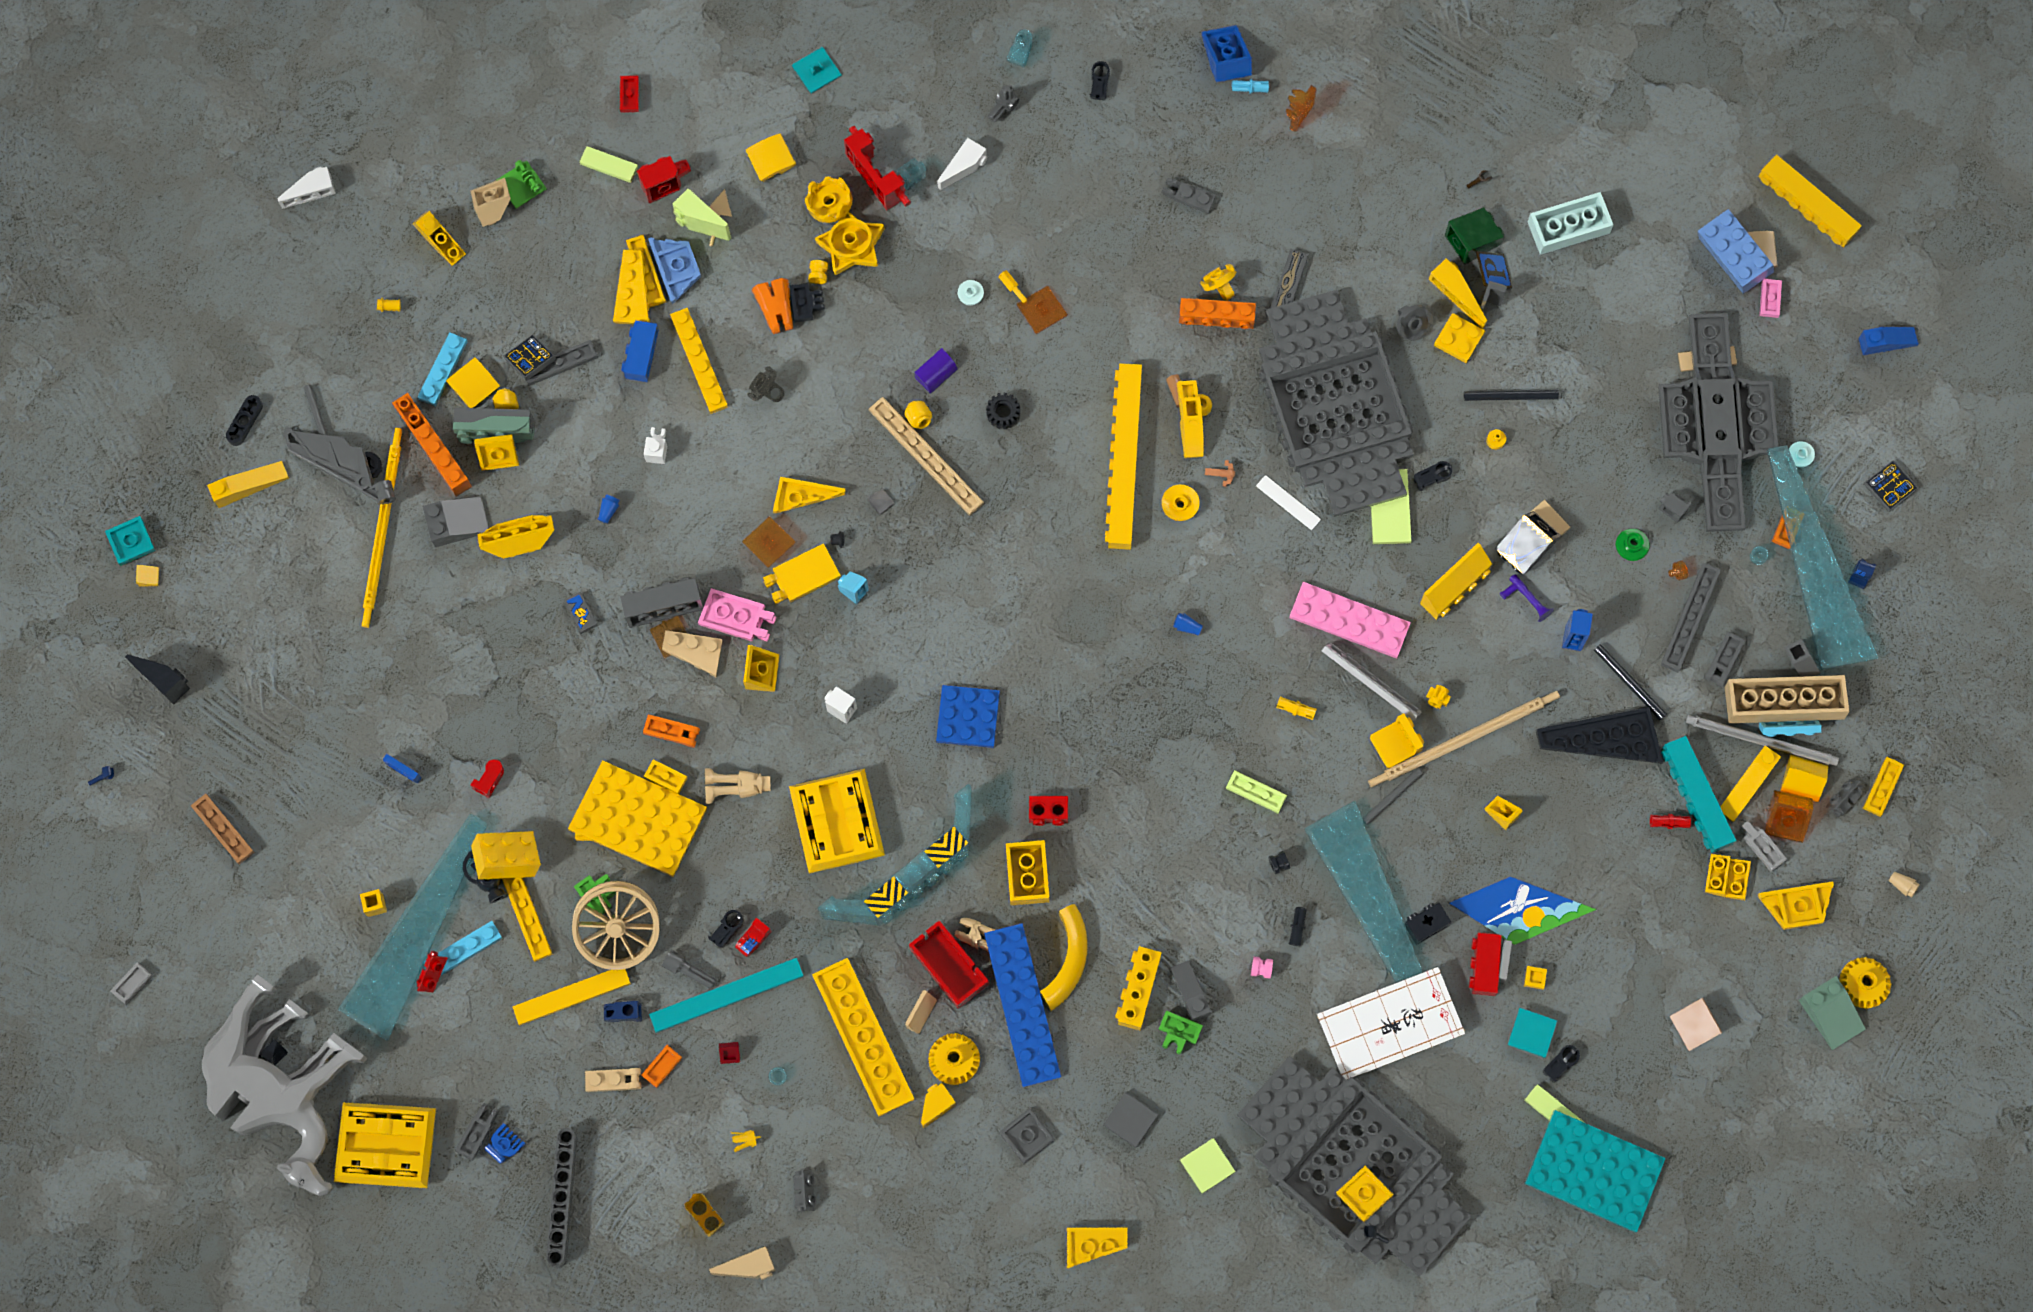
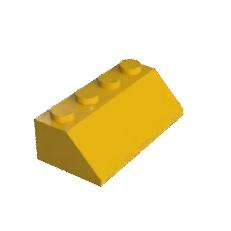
[1420,543,1492,620]

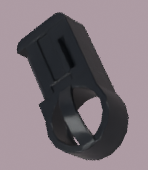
[1090,61,1110,100]
[1413,461,1452,491]
[708,910,744,948]
[1543,1045,1580,1083]

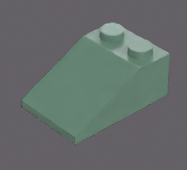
[1799,976,1866,1050]

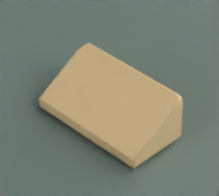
[905,990,937,1034]

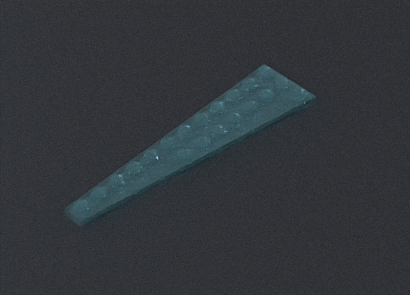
[1767,445,1878,670]
[338,813,488,1041]

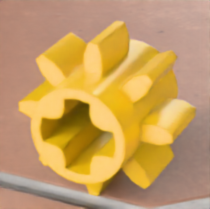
[1426,685,1451,709]

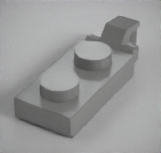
[1740,821,1787,872]

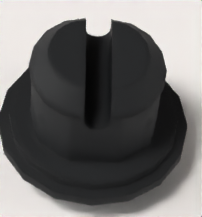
[830,531,844,548]

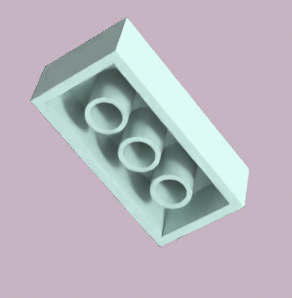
[1528,192,1613,255]

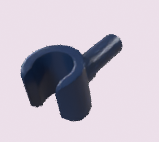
[88,766,114,786]

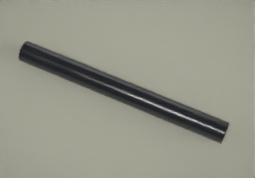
[1464,390,1559,401]
[1594,644,1667,720]

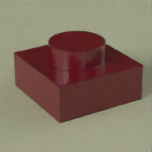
[719,1042,740,1064]

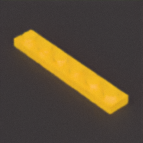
[670,308,728,414]

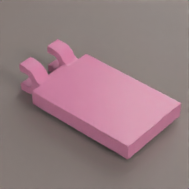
[698,588,777,642]

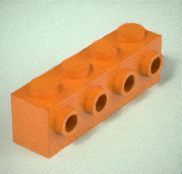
[1179,298,1256,329]

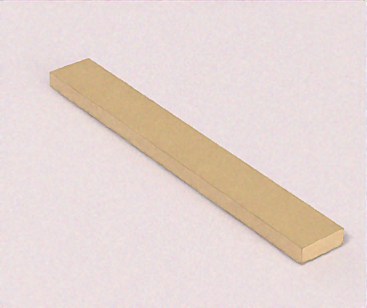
[869,397,984,516]

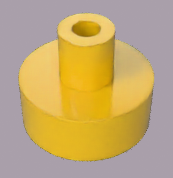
[1486,429,1506,450]

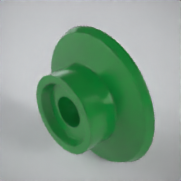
[1616,528,1650,561]

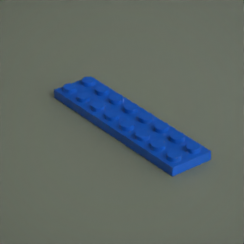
[984,923,1061,1087]

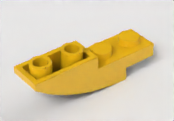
[1177,380,1204,458]

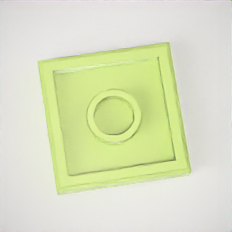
[1180,1138,1235,1194]

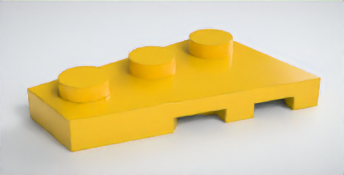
[1067,1227,1127,1268]

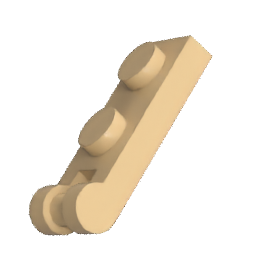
[585,1068,641,1092]

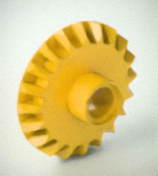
[1839,957,1891,1008]
[928,1033,980,1085]

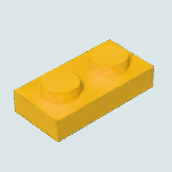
[644,759,688,794]

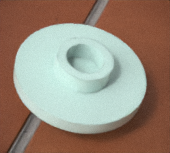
[958,280,984,305]
[1788,441,1815,467]

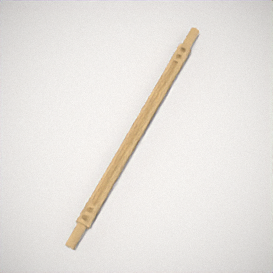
[1368,691,1560,788]

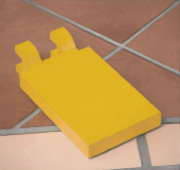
[763,543,841,604]

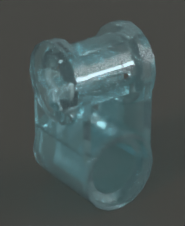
[1007,29,1032,67]

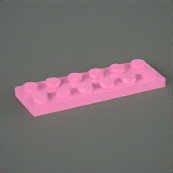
[1289,582,1411,659]

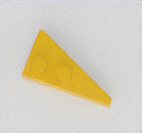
[773,477,845,513]

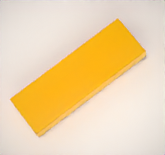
[1862,757,1904,817]

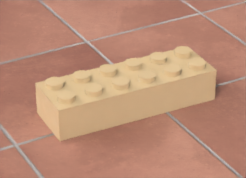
[1725,675,1849,723]

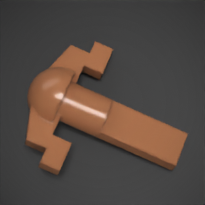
[1205,460,1235,487]

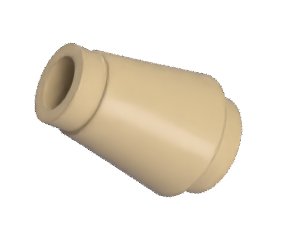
[1889,872,1920,898]

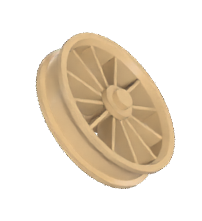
[572,881,659,970]

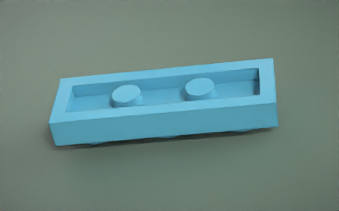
[1759,720,1822,737]

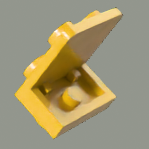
[1370,713,1424,768]

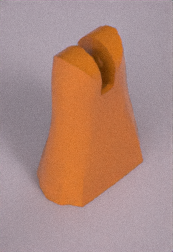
[752,278,793,334]

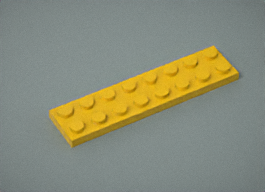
[812,958,915,1117]

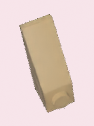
[709,1246,776,1280]

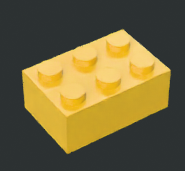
[471,831,541,879]
[1006,840,1049,906]

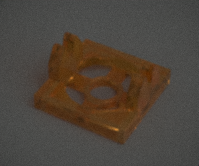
[1286,85,1317,132]

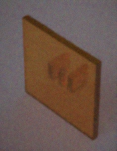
[1016,285,1068,334]
[742,516,796,568]

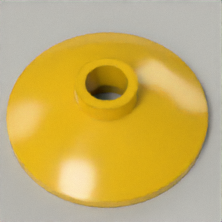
[1162,484,1200,521]

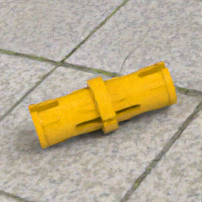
[1276,696,1317,720]

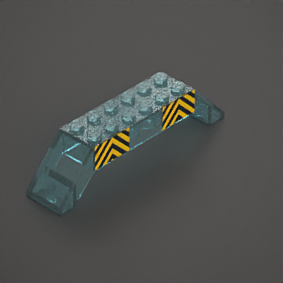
[818,784,972,926]

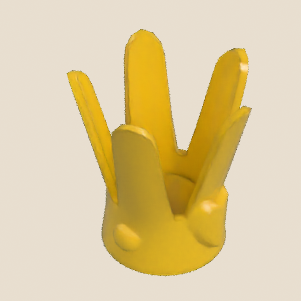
[731,1130,761,1152]

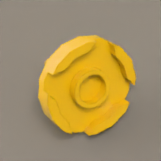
[1200,264,1237,301]

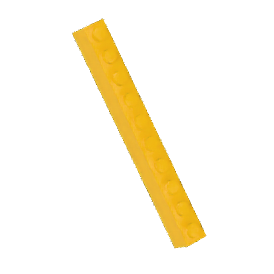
[1105,363,1142,550]

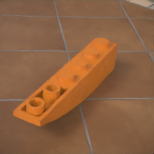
[392,393,472,497]

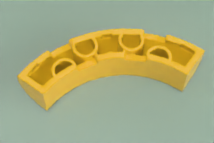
[1040,904,1087,1012]

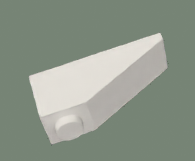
[937,138,987,190]
[277,167,336,209]

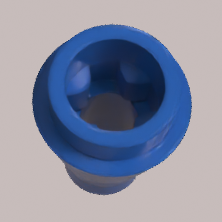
[597,494,620,524]
[1173,613,1203,635]

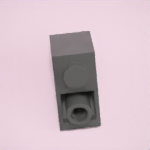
[1784,639,1821,677]

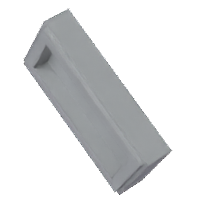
[1498,940,1512,983]
[110,962,153,1005]

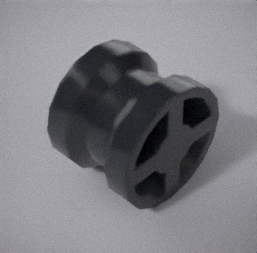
[1268,851,1290,874]

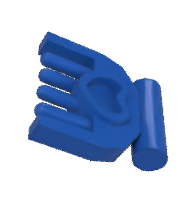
[485,1123,525,1164]

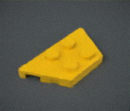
[1758,882,1834,930]

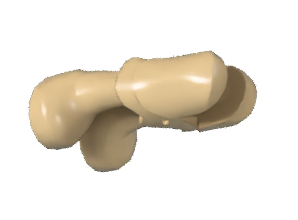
[954,918,995,952]

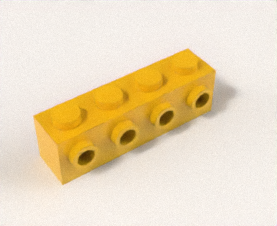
[1115,946,1162,1031]

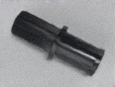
[1289,907,1307,947]

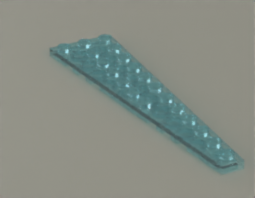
[1304,801,1423,983]

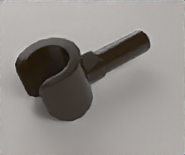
[1466,170,1492,189]

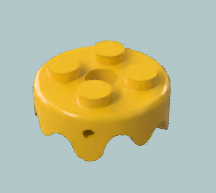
[805,176,852,223]

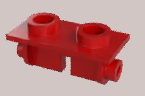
[416,951,448,993]

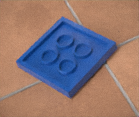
[936,685,1000,748]

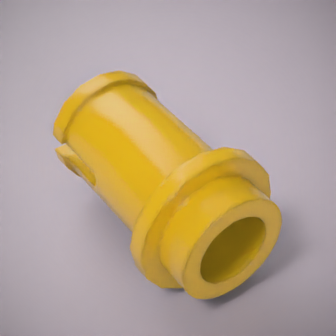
[377,297,401,312]

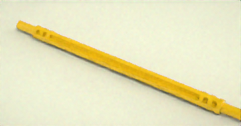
[362,428,402,628]

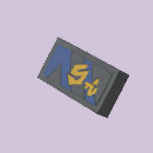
[564,591,598,634]

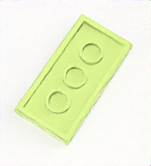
[1371,469,1411,544]

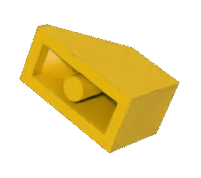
[921,1083,956,1128]

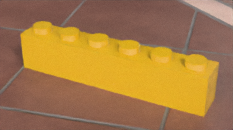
[1759,154,1862,248]

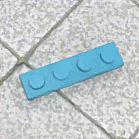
[417,333,468,407]
[424,921,503,975]

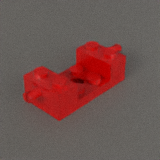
[844,126,911,210]

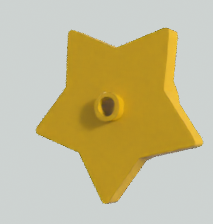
[815,212,885,275]

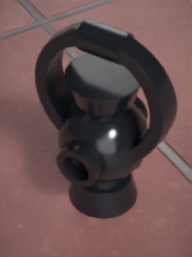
[463,850,507,904]

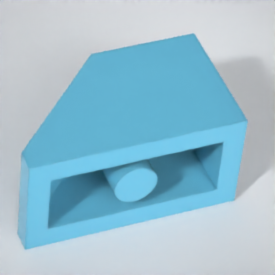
[838,571,869,604]

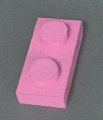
[1759,279,1782,318]

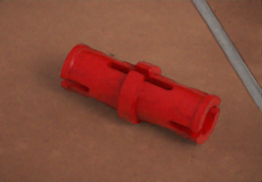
[1649,814,1691,829]

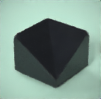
[260,1040,288,1066]

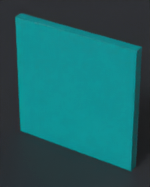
[792,47,842,94]
[1508,1008,1557,1058]

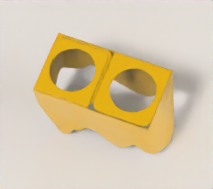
[684,1193,725,1237]

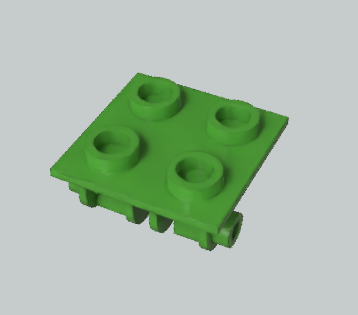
[496,160,547,208]

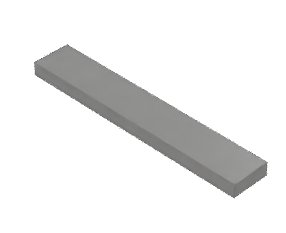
[1322,643,1422,721]

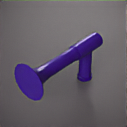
[1499,574,1554,622]

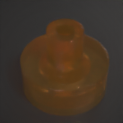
[1668,560,1688,581]

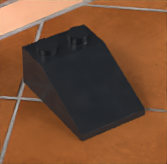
[125,654,190,704]

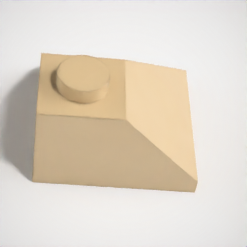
[471,178,511,227]

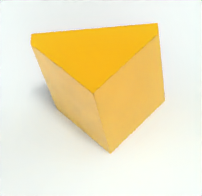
[743,645,779,692]
[1780,754,1828,802]

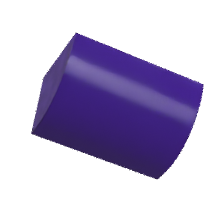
[914,348,958,394]

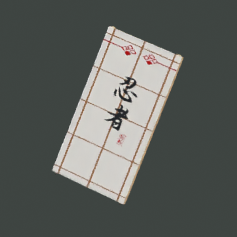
[1317,967,1465,1080]

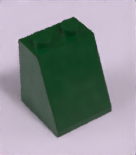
[1445,208,1504,265]

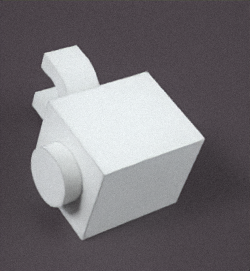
[644,427,667,464]

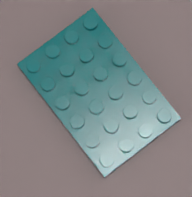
[1524,1110,1666,1233]

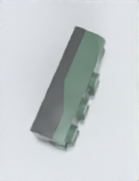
[453,408,535,444]

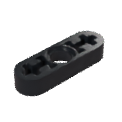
[226,395,263,446]

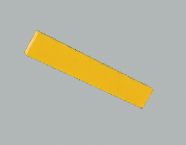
[502,877,553,962]
[512,969,631,1026]

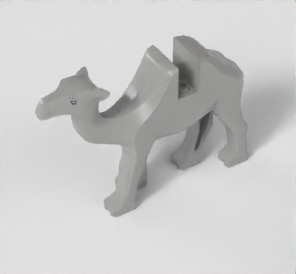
[202,974,367,1196]

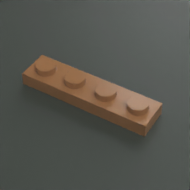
[191,794,254,865]

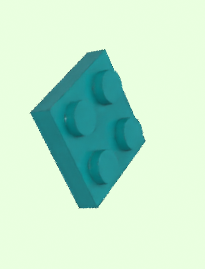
[105,516,156,566]

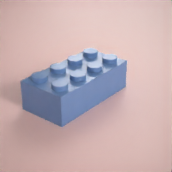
[1698,209,1774,294]

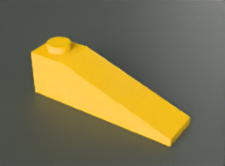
[1429,258,1487,329]
[207,461,289,508]
[1720,746,1781,822]

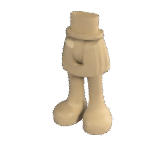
[705,768,771,804]

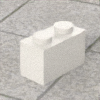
[825,687,857,724]

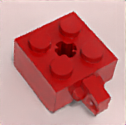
[637,156,691,204]

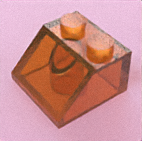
[1765,790,1813,843]

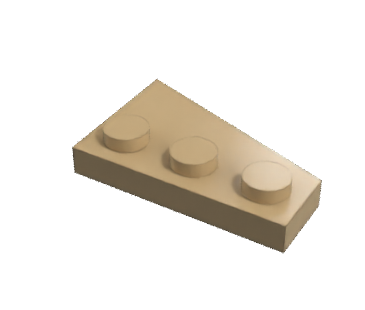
[662,630,722,677]

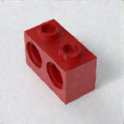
[1029,796,1068,826]

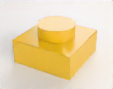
[1524,966,1547,990]

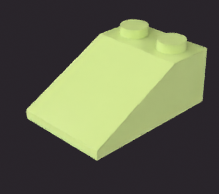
[672,189,731,241]

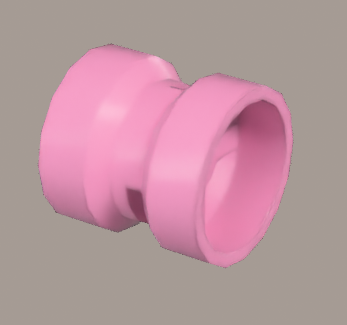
[1251,956,1273,979]

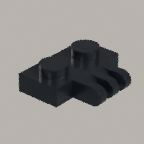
[790,283,825,322]

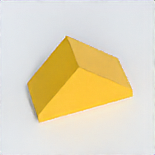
[1485,796,1522,830]

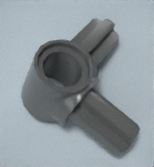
[987,84,1020,122]

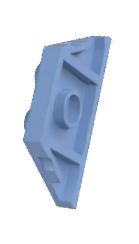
[648,238,701,304]

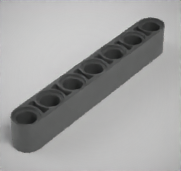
[546,1128,577,1268]

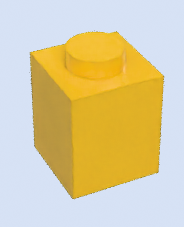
[360,889,387,917]

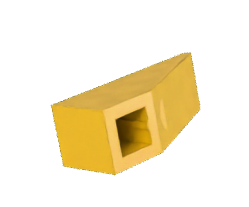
[412,211,466,266]

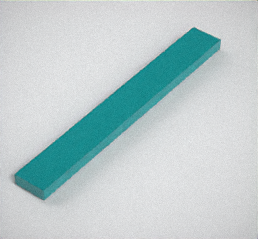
[649,958,804,1033]

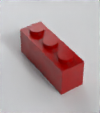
[1469,933,1501,996]

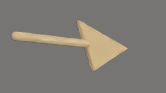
[709,189,732,246]

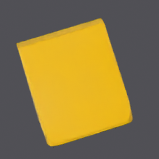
[136,565,159,587]

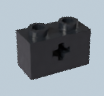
[1404,902,1452,945]

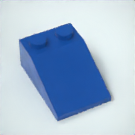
[1201,25,1252,82]

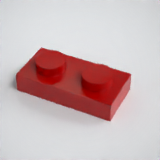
[620,75,639,113]

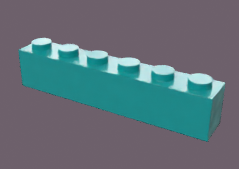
[1661,736,1736,853]

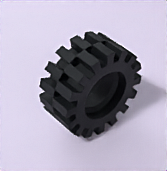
[986,393,1020,429]

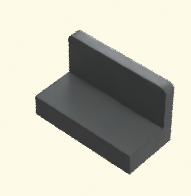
[1481,281,1507,312]

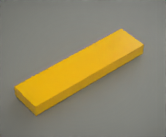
[626,235,666,308]

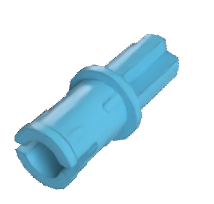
[1232,79,1269,94]

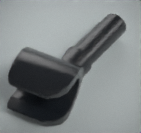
[1364,1225,1389,1244]

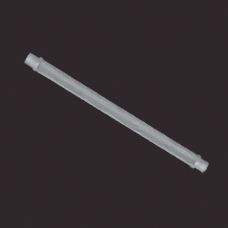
[1685,715,1839,766]

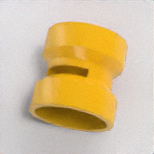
[808,260,828,284]

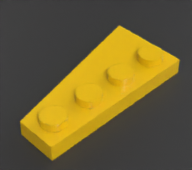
[613,250,650,324]

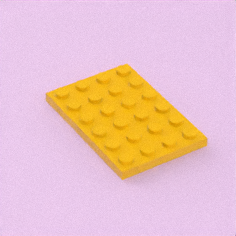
[568,760,707,877]

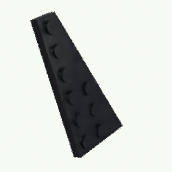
[1536,707,1663,764]

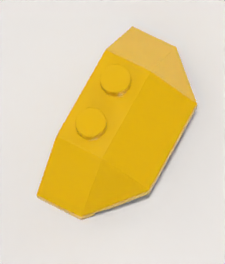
[477,515,554,559]

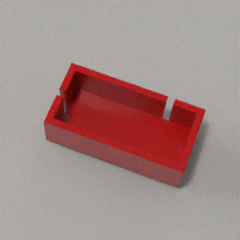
[908,920,989,1009]

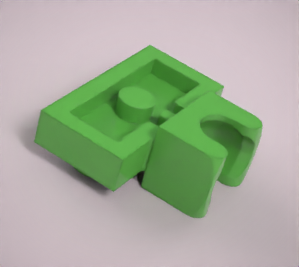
[574,874,616,918]
[1159,1011,1203,1055]

